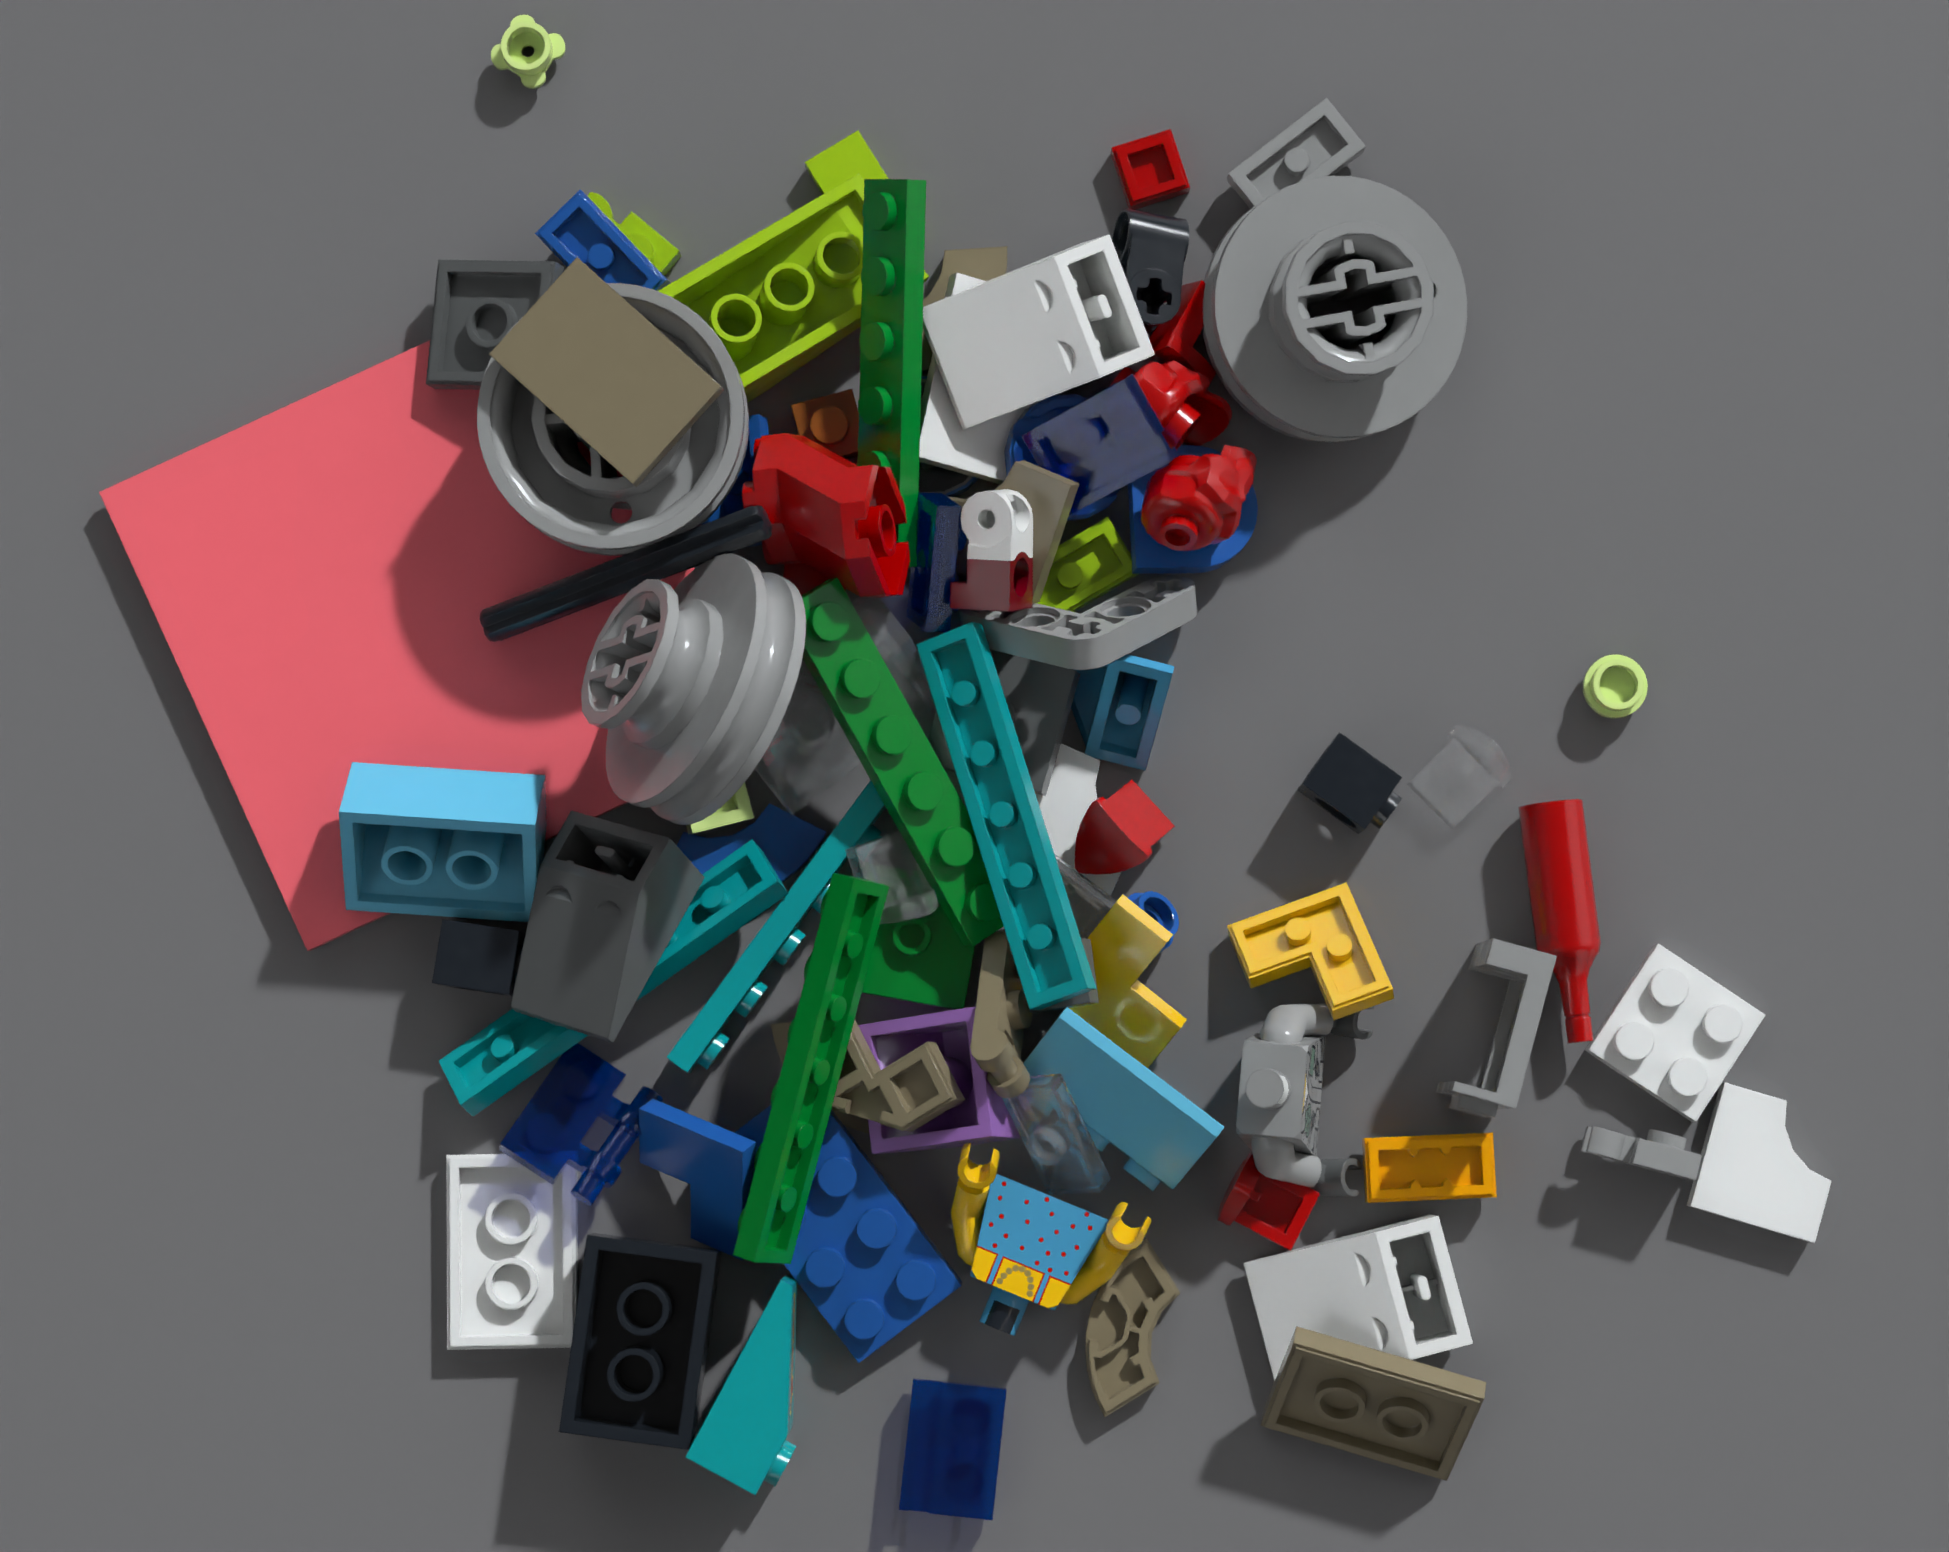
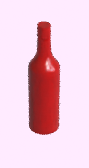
[1518,799,1601,1044]

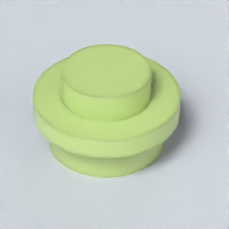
[1583,654,1648,719]

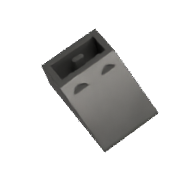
[511,811,705,1043]

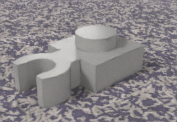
[1580,1126,1702,1180]

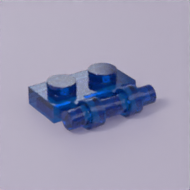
[499,1043,663,1206]

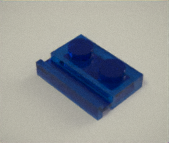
[1022,374,1178,515]
[899,1378,1007,1520]

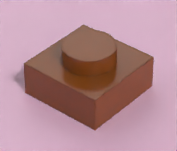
[791,389,859,459]

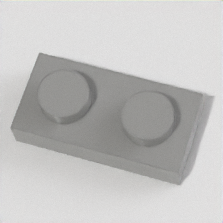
[1227,98,1366,209]

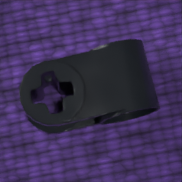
[1112,208,1189,334]

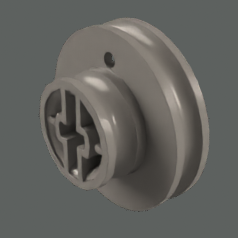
[1202,176,1467,443]
[477,283,749,556]
[581,554,806,825]

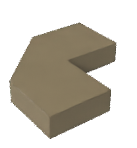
[831,1020,965,1132]

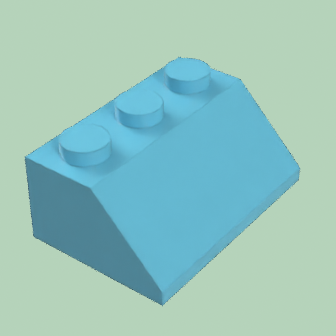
[339,762,547,922]
[1023,1007,1224,1191]

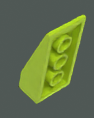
[659,174,929,403]

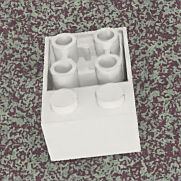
[923,234,1155,430]
[1243,1214,1473,1382]

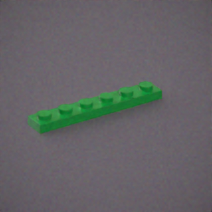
[857,179,926,568]
[802,578,1004,947]
[733,873,889,1264]

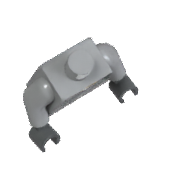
[1236,1003,1374,1197]

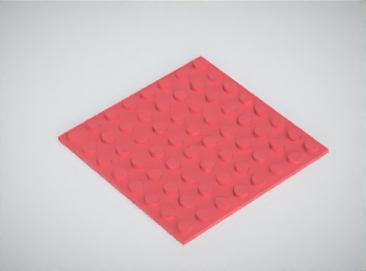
[99,340,695,951]

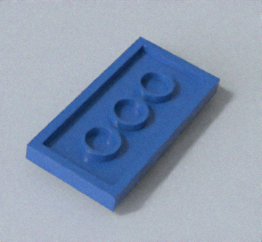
[734,1105,963,1363]

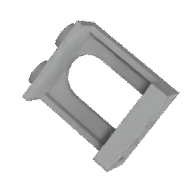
[1436,938,1557,1118]

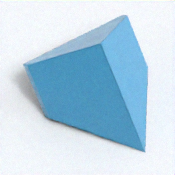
[1071,654,1174,771]

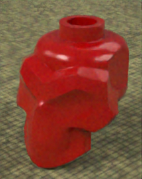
[1104,360,1232,455]
[1141,445,1257,551]

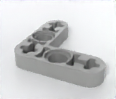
[959,575,1197,670]

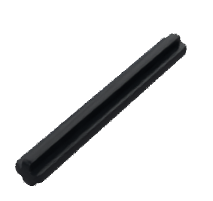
[480,505,772,642]

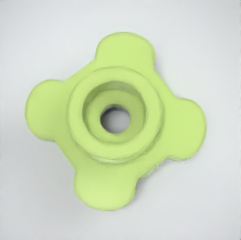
[491,15,566,89]

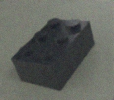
[559,1233,722,1450]

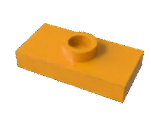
[1362,1132,1497,1203]

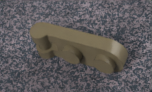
[970,929,1032,1098]

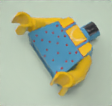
[951,1143,1151,1336]

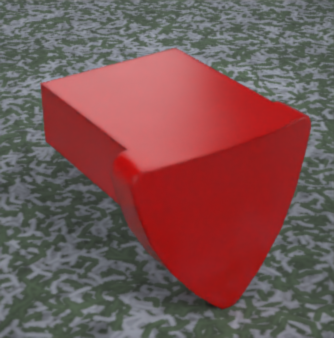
[1149,280,1216,387]
[1075,780,1175,875]
[1217,1152,1320,1251]

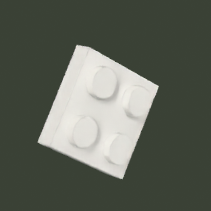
[1585,943,1766,1122]

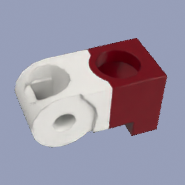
[950,489,1033,612]

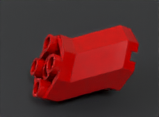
[742,433,910,598]

